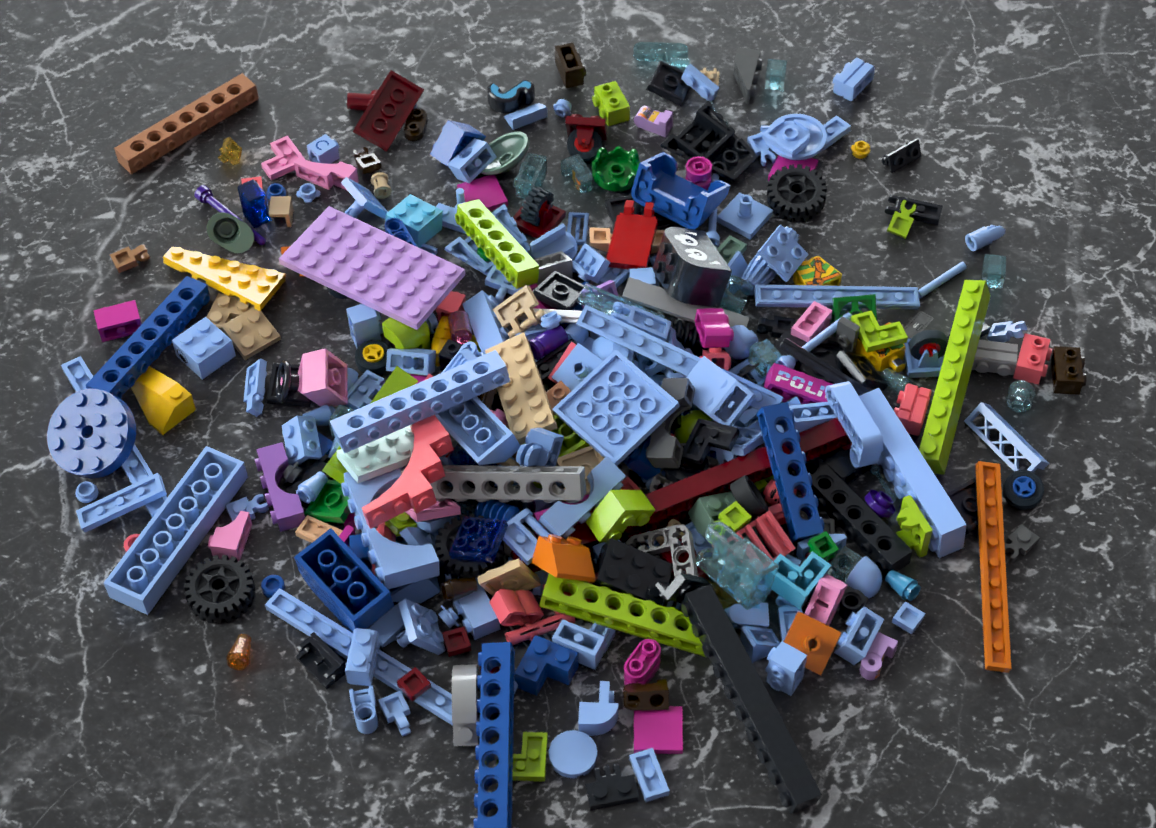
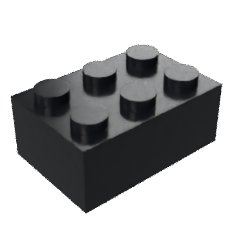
[590,538,673,606]

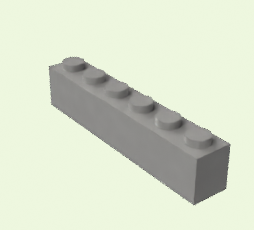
[620,277,749,330]

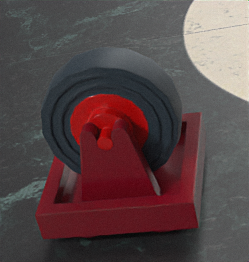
[565,114,607,163]

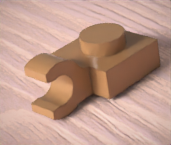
[110,244,150,273]

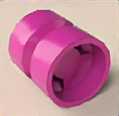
[685,156,712,190]

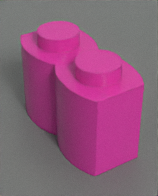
[695,308,734,348]

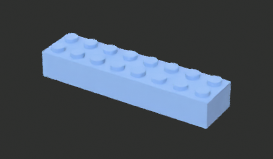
[859,388,966,558]
[104,446,248,615]

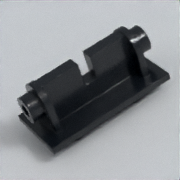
[881,138,922,173]

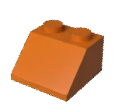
[531,534,596,582]

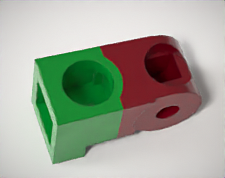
[805,531,839,564]

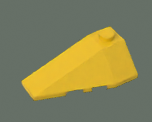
[131,366,196,436]

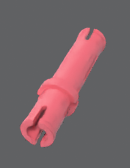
[505,613,576,646]

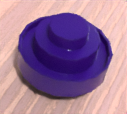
[865,490,896,518]

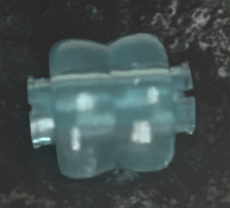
[1006,380,1035,412]

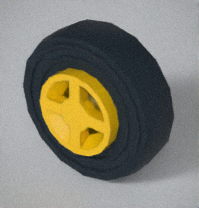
[355,340,390,375]

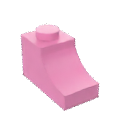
[208,511,252,561]

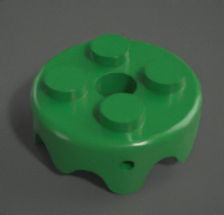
[592,146,640,192]

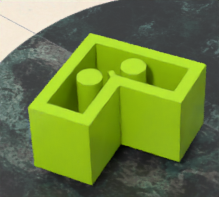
[586,490,655,542]

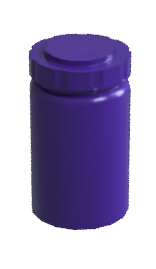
[529,325,568,360]

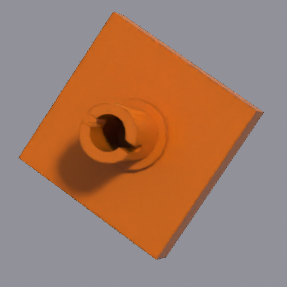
[783,611,842,675]

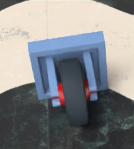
[904,329,948,378]

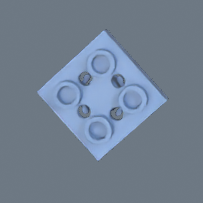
[396,599,446,655]

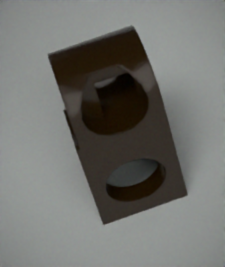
[623,679,669,711]

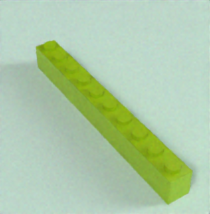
[919,280,991,475]

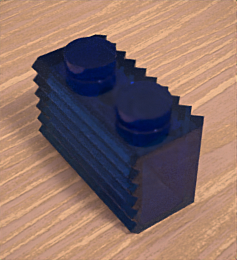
[237,179,271,228]

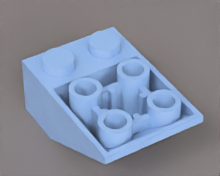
[686,356,756,426]

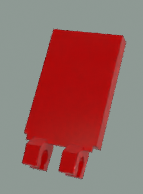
[606,200,658,270]

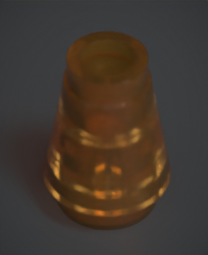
[226,634,251,670]

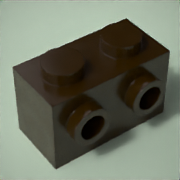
[555,42,587,88]
[1050,346,1086,395]

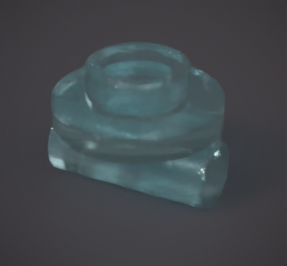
[670,57,690,71]

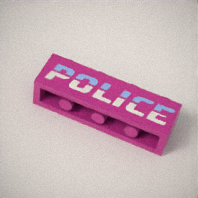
[764,363,833,404]

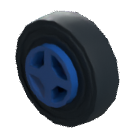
[1003,470,1044,510]

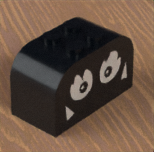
[653,227,732,308]

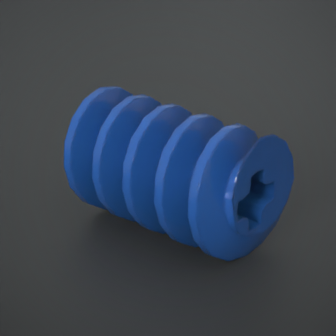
[474,499,523,529]

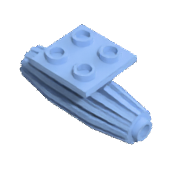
[739,225,808,295]

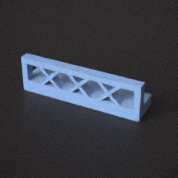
[964,402,1049,472]

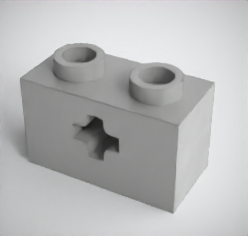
[532,251,573,285]

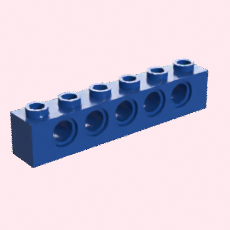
[756,402,824,543]

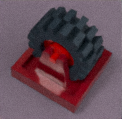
[513,186,566,239]

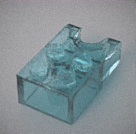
[696,522,779,610]

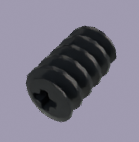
[664,314,701,353]

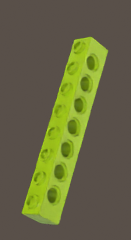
[539,573,706,657]

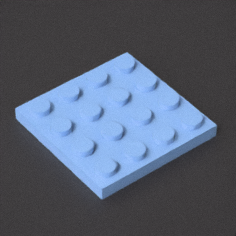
[552,349,680,466]

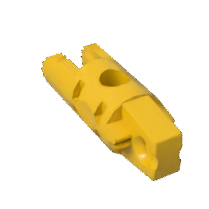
[431,316,455,367]

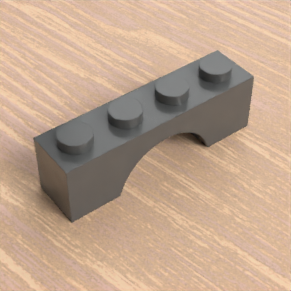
[646,378,695,468]

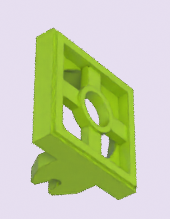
[896,495,933,558]

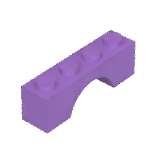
[255,442,305,532]

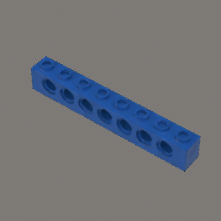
[86,276,210,399]
[473,642,515,828]

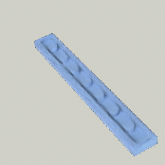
[754,284,920,309]

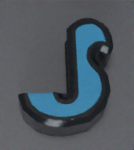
[487,80,535,114]

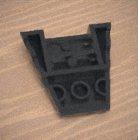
[660,100,758,182]

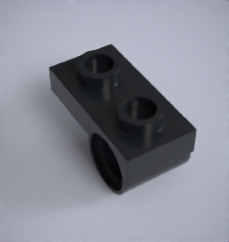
[828,574,868,620]

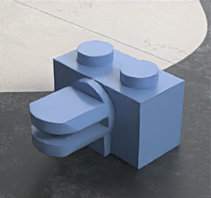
[516,427,564,467]

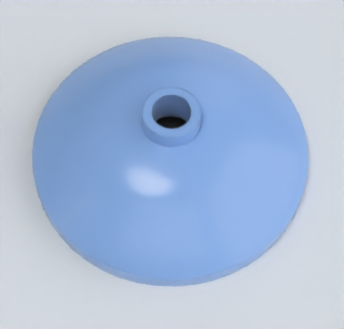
[768,114,827,160]

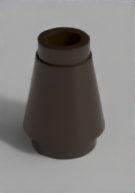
[441,578,478,602]

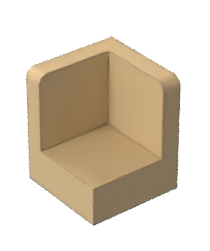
[269,196,293,227]

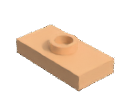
[295,515,343,543]

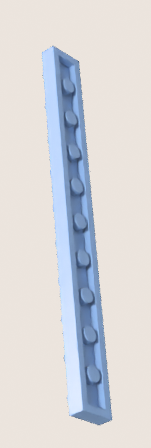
[576,304,783,410]
[61,356,167,518]
[265,588,453,726]

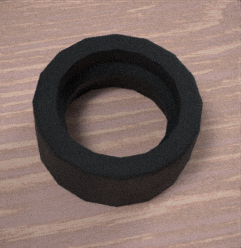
[730,475,769,521]

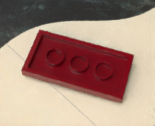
[353,70,424,152]

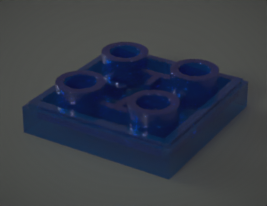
[449,516,508,563]

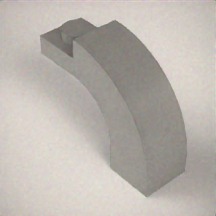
[452,664,478,746]

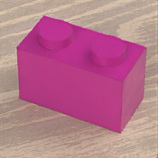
[93,300,142,342]

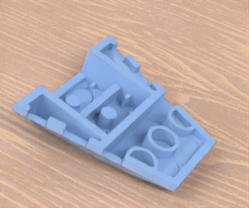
[444,204,530,276]

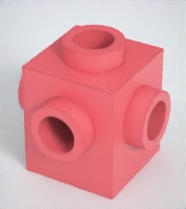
[699,347,731,371]

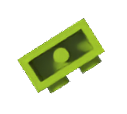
[592,81,630,126]

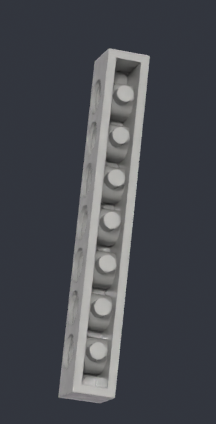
[401,465,586,503]

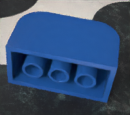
[294,528,394,633]

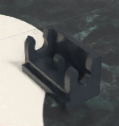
[296,632,345,690]

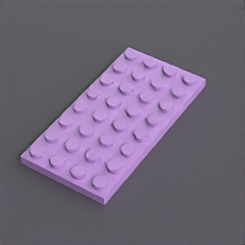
[279,206,466,330]

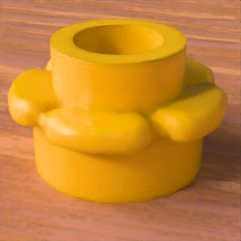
[851,141,870,159]

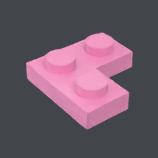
[261,136,305,181]

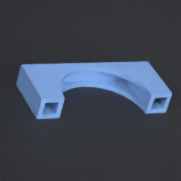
[341,468,439,589]

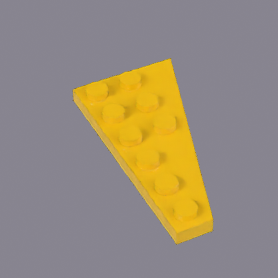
[163,247,286,311]

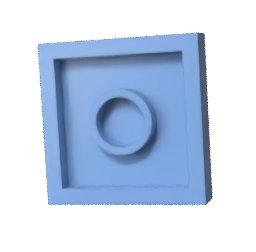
[341,177,388,220]
[717,192,773,240]
[552,343,603,391]

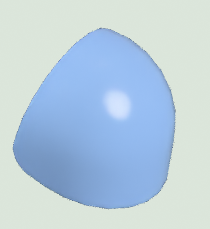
[845,556,882,598]

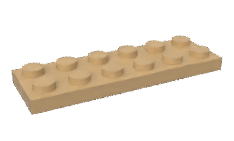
[485,332,558,445]

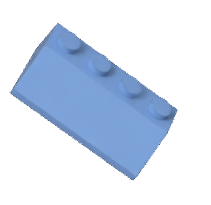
[435,396,521,465]

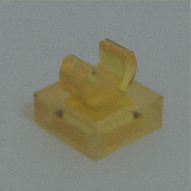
[218,137,242,165]

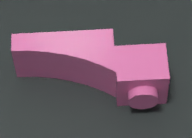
[294,157,359,191]

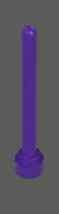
[194,185,266,245]

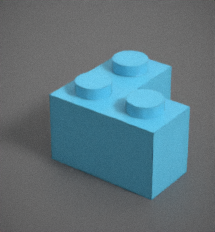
[762,551,831,610]

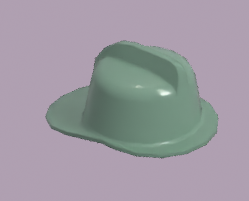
[206,212,254,253]

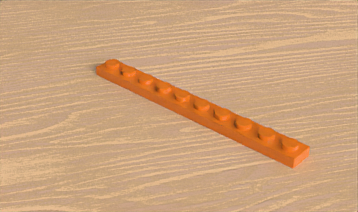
[975,461,1011,673]

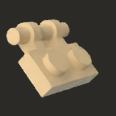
[493,285,546,338]

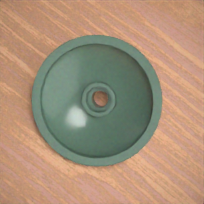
[481,132,530,175]

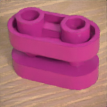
[624,639,661,685]

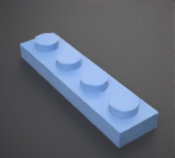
[76,473,167,532]

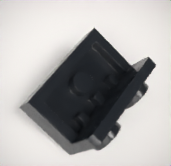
[655,573,710,604]

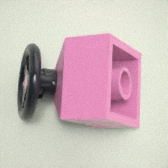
[276,348,348,407]

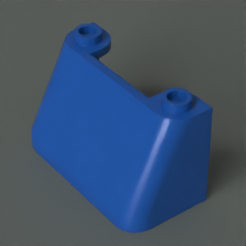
[631,152,731,229]

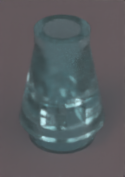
[881,368,913,395]

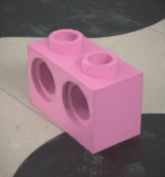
[791,301,832,343]
[804,574,848,626]

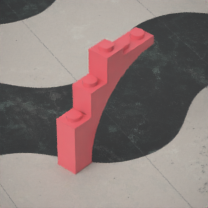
[362,415,454,529]

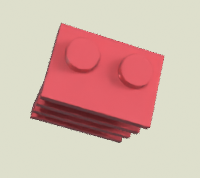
[725,510,796,579]

